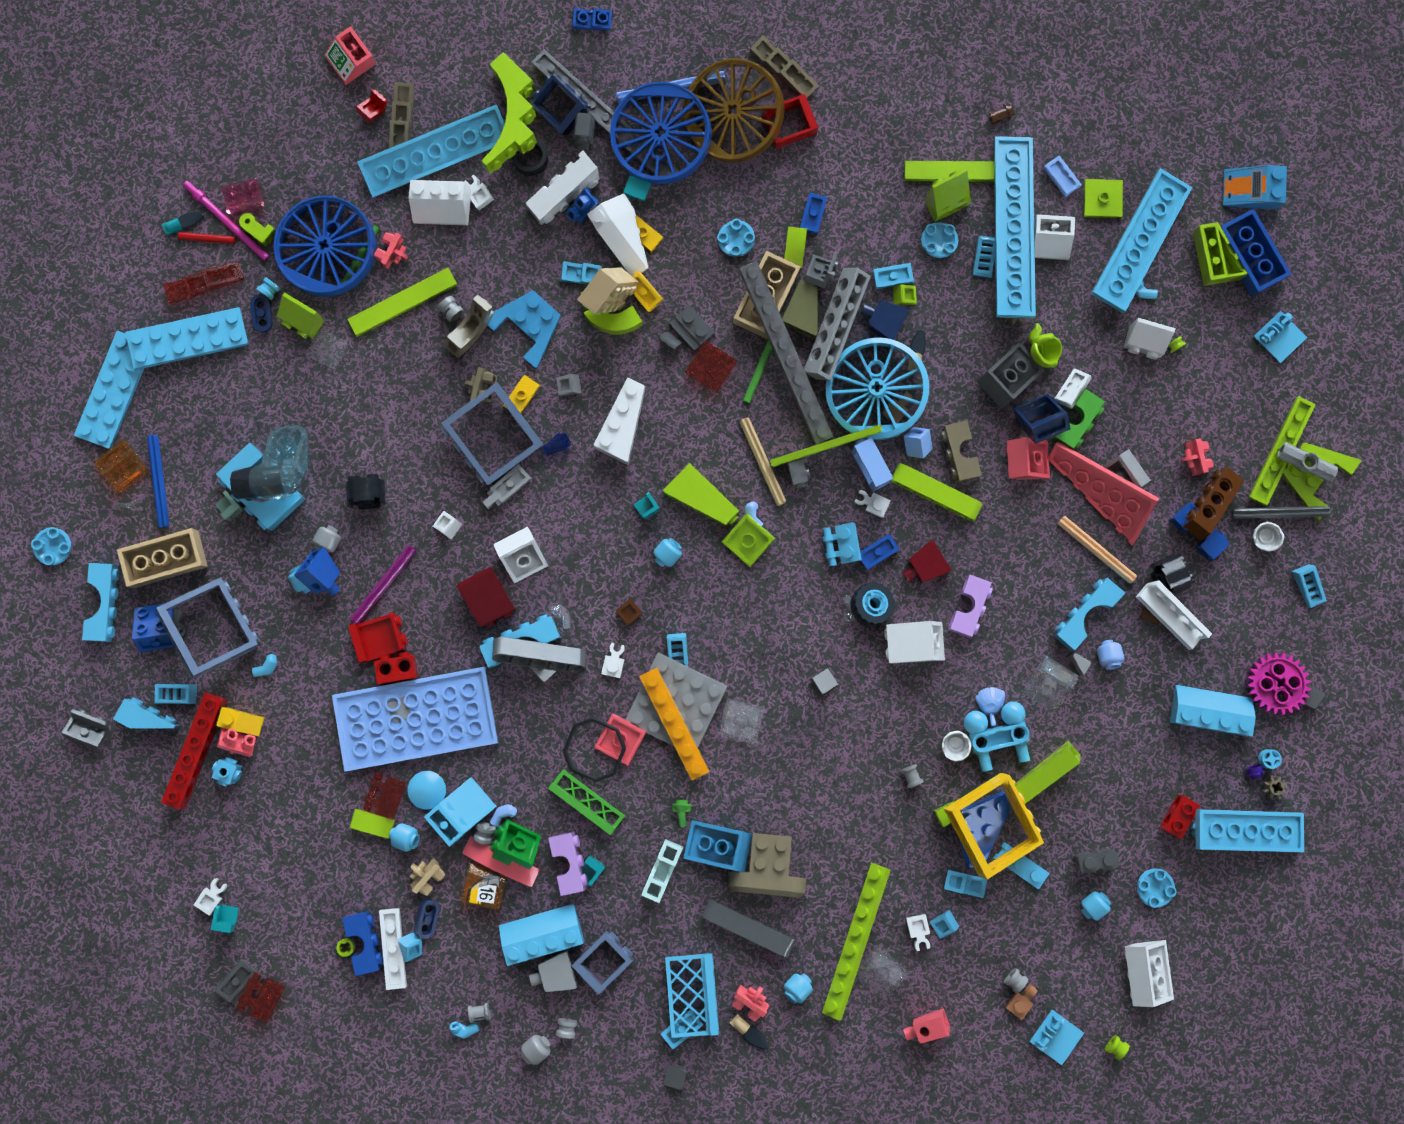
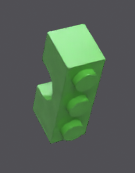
[1051,389,1105,450]

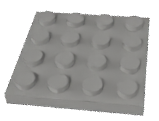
[625,652,727,747]

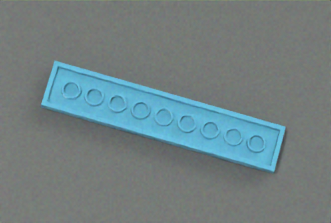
[994,137,1036,318]

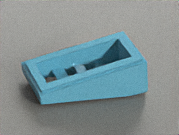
[973,236,995,278]
[1292,564,1327,608]
[667,633,688,666]
[155,684,197,704]

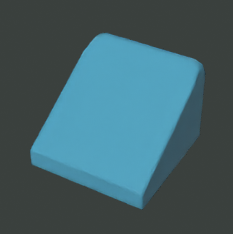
[930,910,959,939]
[398,932,422,962]

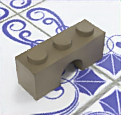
[941,420,982,483]

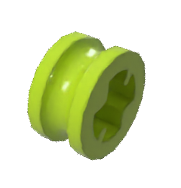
[1168,336,1186,353]
[336,938,355,957]

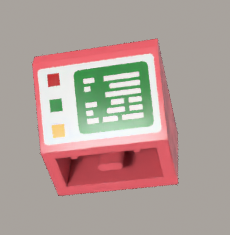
[324,26,376,85]

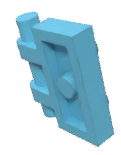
[822,522,862,566]

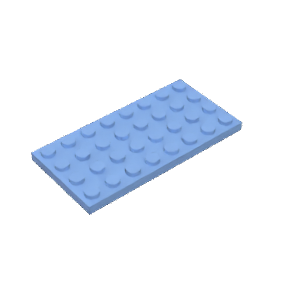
[332,667,498,772]

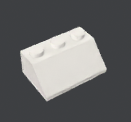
[409,180,472,225]
[1125,940,1174,1007]

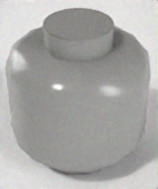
[312,525,341,553]
[521,1035,550,1065]

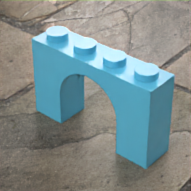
[216,443,306,531]

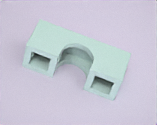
[641,839,683,903]

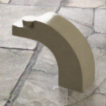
[444,295,494,358]

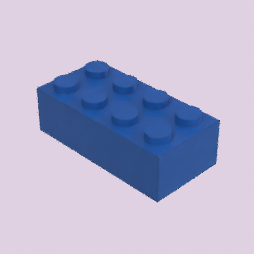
[1220,209,1291,297]

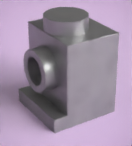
[787,458,810,489]

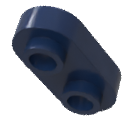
[250,294,273,333]
[414,898,440,939]

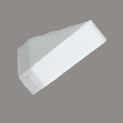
[587,194,648,276]

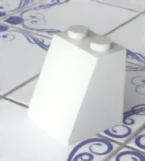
[885,621,945,663]

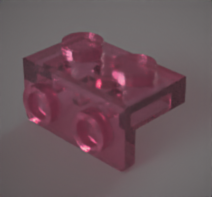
[221,178,265,216]

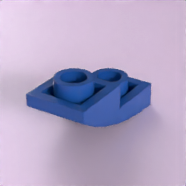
[572,8,612,31]

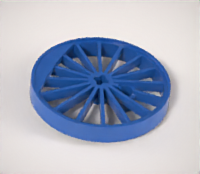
[610,82,712,185]
[274,196,377,297]

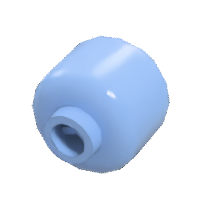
[1097,640,1124,670]

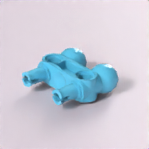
[964,702,1030,772]

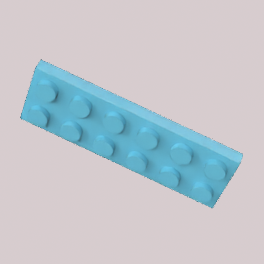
[125,307,249,370]
[74,331,144,450]
[1196,809,1304,852]

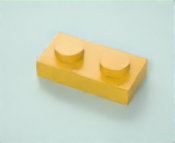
[633,271,664,312]

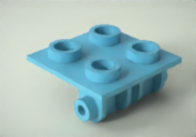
[1254,311,1307,363]
[1029,1010,1084,1065]

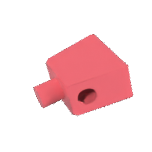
[903,1008,950,1043]

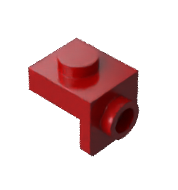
[356,89,387,123]

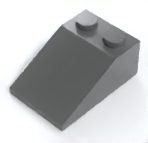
[976,342,1045,409]

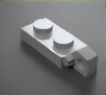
[482,464,531,510]

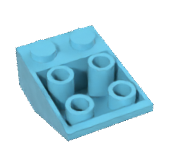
[424,777,497,847]

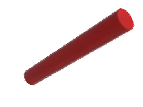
[178,232,236,244]

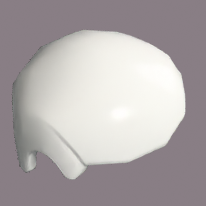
[1253,522,1284,552]
[942,731,971,762]

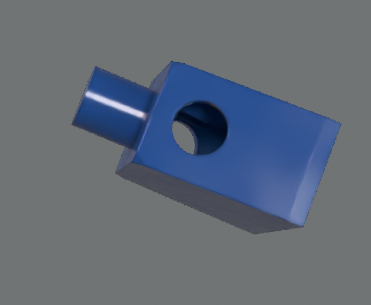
[294,547,340,596]

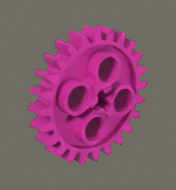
[1246,652,1311,716]

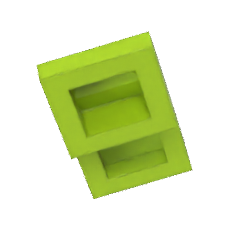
[784,226,807,269]
[349,808,395,839]

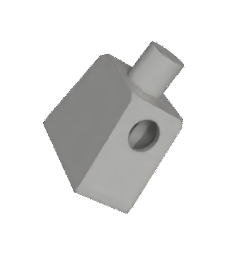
[529,949,578,992]

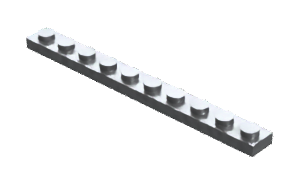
[531,49,679,188]
[738,261,833,445]

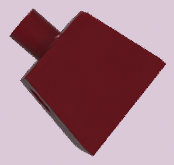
[902,539,952,583]

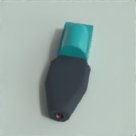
[162,211,204,236]

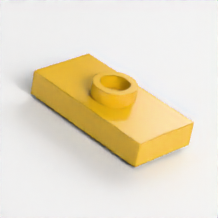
[635,215,663,253]
[503,375,540,413]

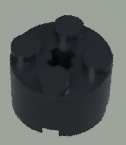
[346,474,386,510]
[1150,554,1195,596]

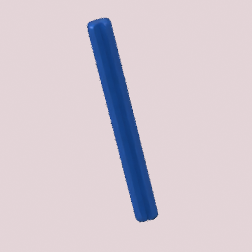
[147,435,169,528]

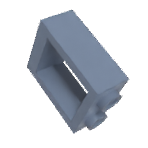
[572,931,633,995]

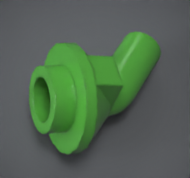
[672,800,691,827]

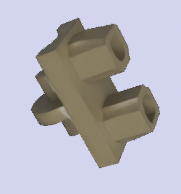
[464,367,498,405]

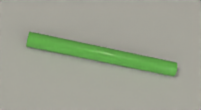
[341,225,380,284]
[743,339,772,404]

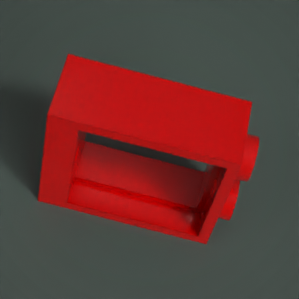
[760,94,818,149]

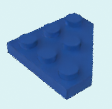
[960,792,1010,868]

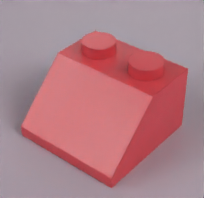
[1006,437,1050,480]

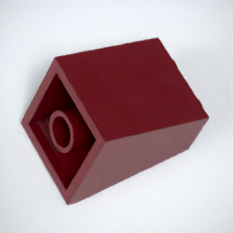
[456,567,516,629]

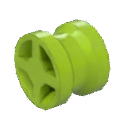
[1105,1035,1130,1061]

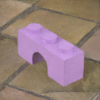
[948,575,993,638]
[548,831,588,896]

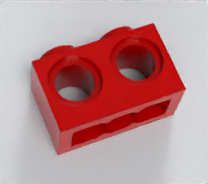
[374,652,418,685]
[1159,794,1200,839]

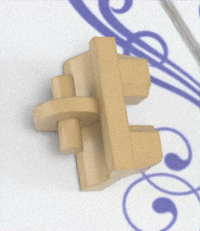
[410,858,445,896]

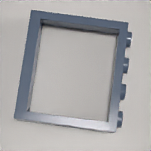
[441,382,543,485]
[156,577,259,680]

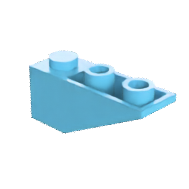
[113,697,180,728]

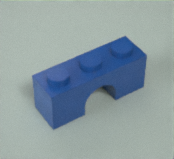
[1169,502,1230,561]
[342,910,384,976]

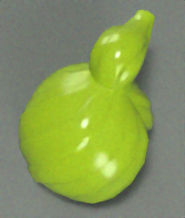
[1028,323,1062,368]

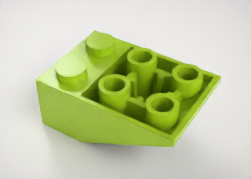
[925,169,971,222]

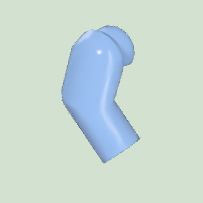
[745,501,763,526]
[490,804,517,827]

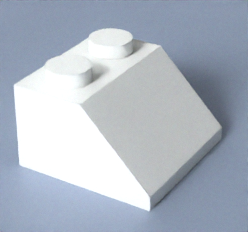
[1123,318,1175,359]
[494,527,548,583]

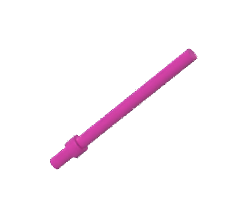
[183,181,270,262]

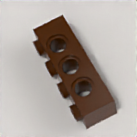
[1183,466,1244,541]

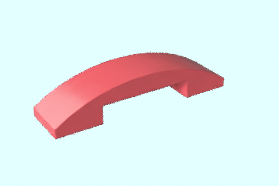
[462,836,540,887]

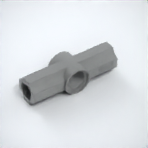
[1277,442,1338,483]

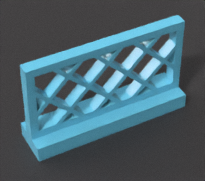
[665,953,719,1038]

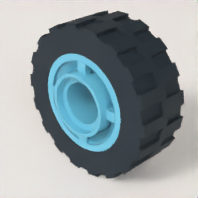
[850,582,895,627]

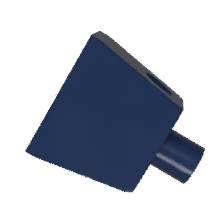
[861,300,909,340]

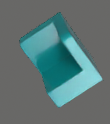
[623,175,652,201]
[633,492,660,521]
[582,855,606,887]
[210,904,239,933]

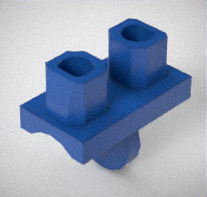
[566,187,599,224]

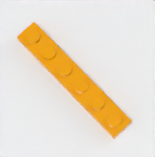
[639,667,709,780]

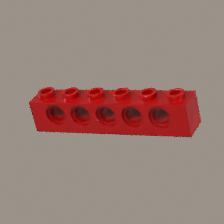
[161,692,229,809]

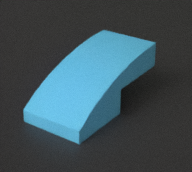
[560,261,602,284]
[944,870,987,898]

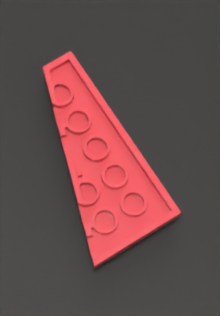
[1048,442,1160,546]

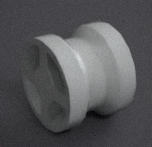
[473,822,496,844]
[1004,968,1029,994]
[556,1018,577,1039]

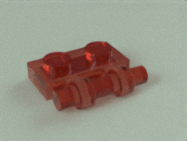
[363,771,407,819]
[236,972,285,1022]

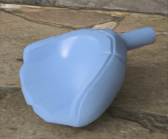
[975,687,1005,726]

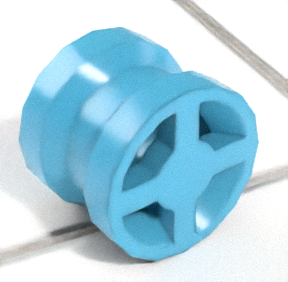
[256,277,281,301]
[1258,749,1282,769]

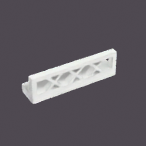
[1136,581,1212,650]

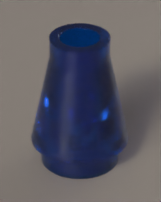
[542,432,572,456]

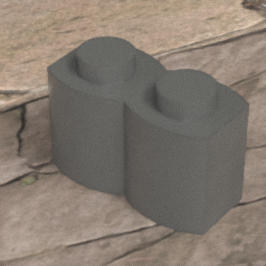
[573,113,596,151]
[1074,849,1120,873]

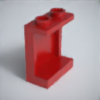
[348,612,408,663]

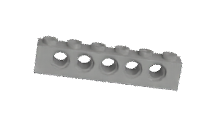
[804,268,871,381]

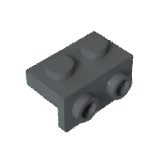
[804,253,839,288]
[62,709,110,750]

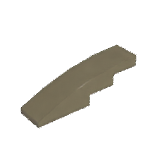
[749,36,819,98]
[389,82,414,148]

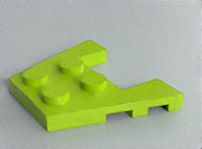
[1282,442,1361,521]

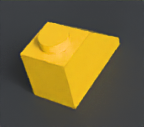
[216,707,265,736]

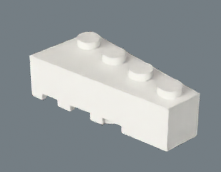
[526,151,599,225]
[593,377,645,465]

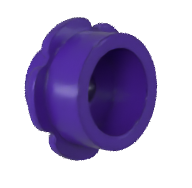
[1246,764,1266,780]

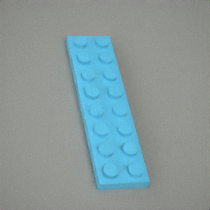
[357,104,505,197]
[1091,168,1192,313]

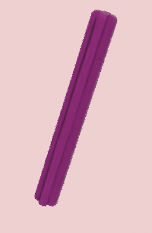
[350,545,416,624]

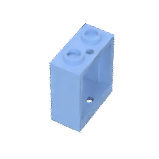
[851,437,893,492]

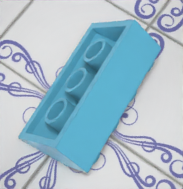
[1170,685,1256,736]
[499,903,585,966]

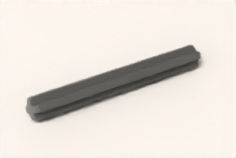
[1232,506,1331,519]

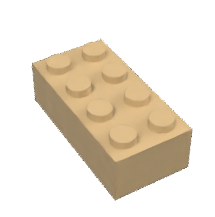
[733,251,801,339]
[577,267,639,315]
[117,528,208,588]

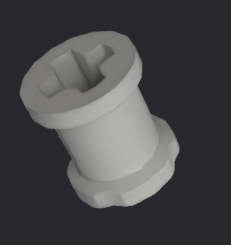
[900,764,924,789]
[468,1003,491,1024]

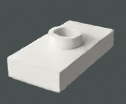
[1054,369,1092,409]

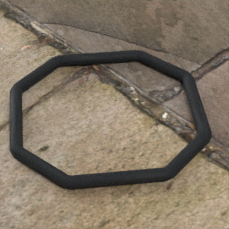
[563,717,626,782]

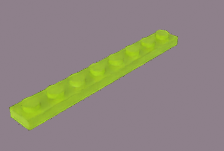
[822,863,891,1020]

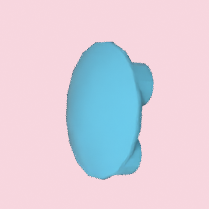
[717,219,755,257]
[921,222,959,258]
[31,527,71,565]
[408,771,447,809]
[1137,868,1176,908]

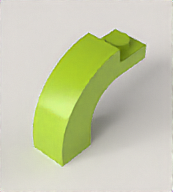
[581,292,643,335]

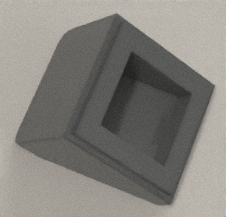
[659,332,682,353]
[1303,684,1326,710]
[664,1064,686,1090]

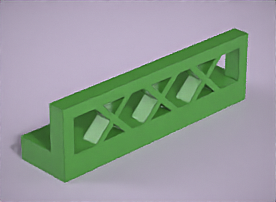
[548,769,625,835]

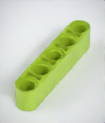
[891,463,983,522]

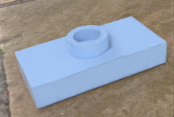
[1043,156,1081,198]

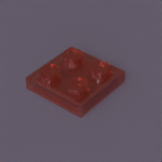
[685,340,738,393]

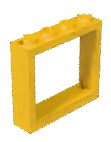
[944,773,1044,880]

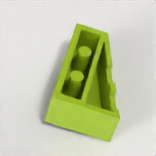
[1193,222,1248,286]

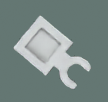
[464,175,494,211]
[854,490,891,518]
[601,643,625,678]
[194,878,227,916]
[906,914,930,951]

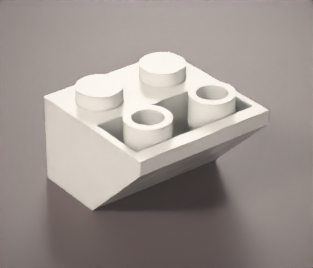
[1034,215,1075,260]

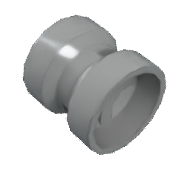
[438,296,464,322]

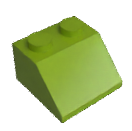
[277,292,325,339]

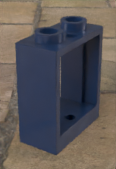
[530,74,591,135]
[1013,394,1071,444]

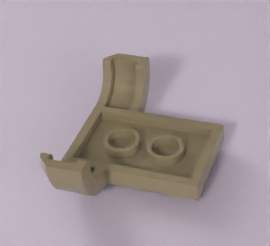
[728,833,807,898]

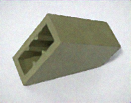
[782,280,818,340]

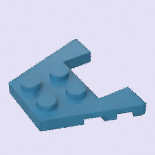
[488,290,561,369]

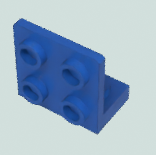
[132,603,174,652]

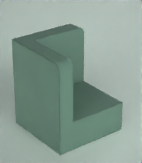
[215,490,245,522]

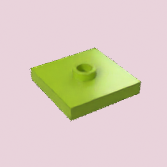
[1083,179,1123,219]
[722,513,776,567]

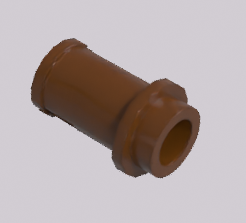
[989,105,1014,125]

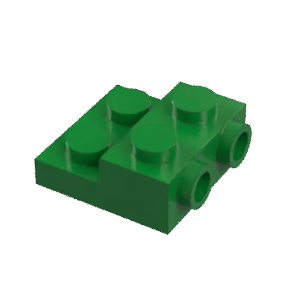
[490,820,541,870]

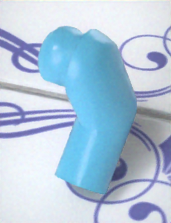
[1136,280,1158,299]
[252,654,278,677]
[449,1022,480,1039]

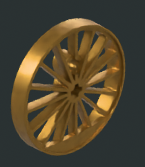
[684,58,784,163]

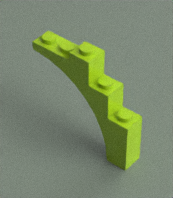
[481,52,537,174]

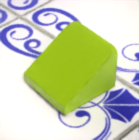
[893,284,917,305]

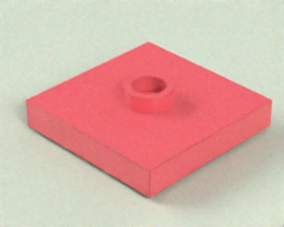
[594,713,646,766]

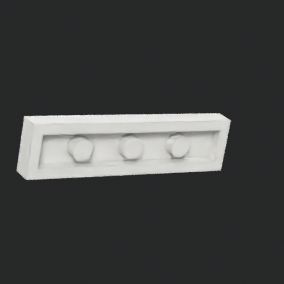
[379,908,407,990]

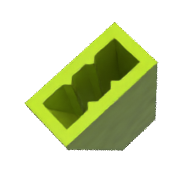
[663,463,739,526]
[1015,741,1081,804]

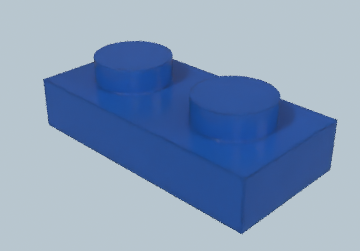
[800,192,828,235]
[860,533,900,570]

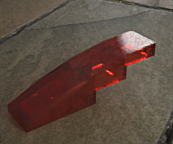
[163,261,244,304]

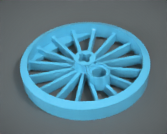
[826,338,929,440]

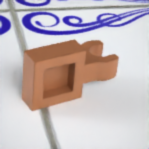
[882,391,912,424]
[1005,983,1038,1020]

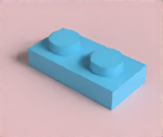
[873,263,914,289]
[661,1009,704,1050]

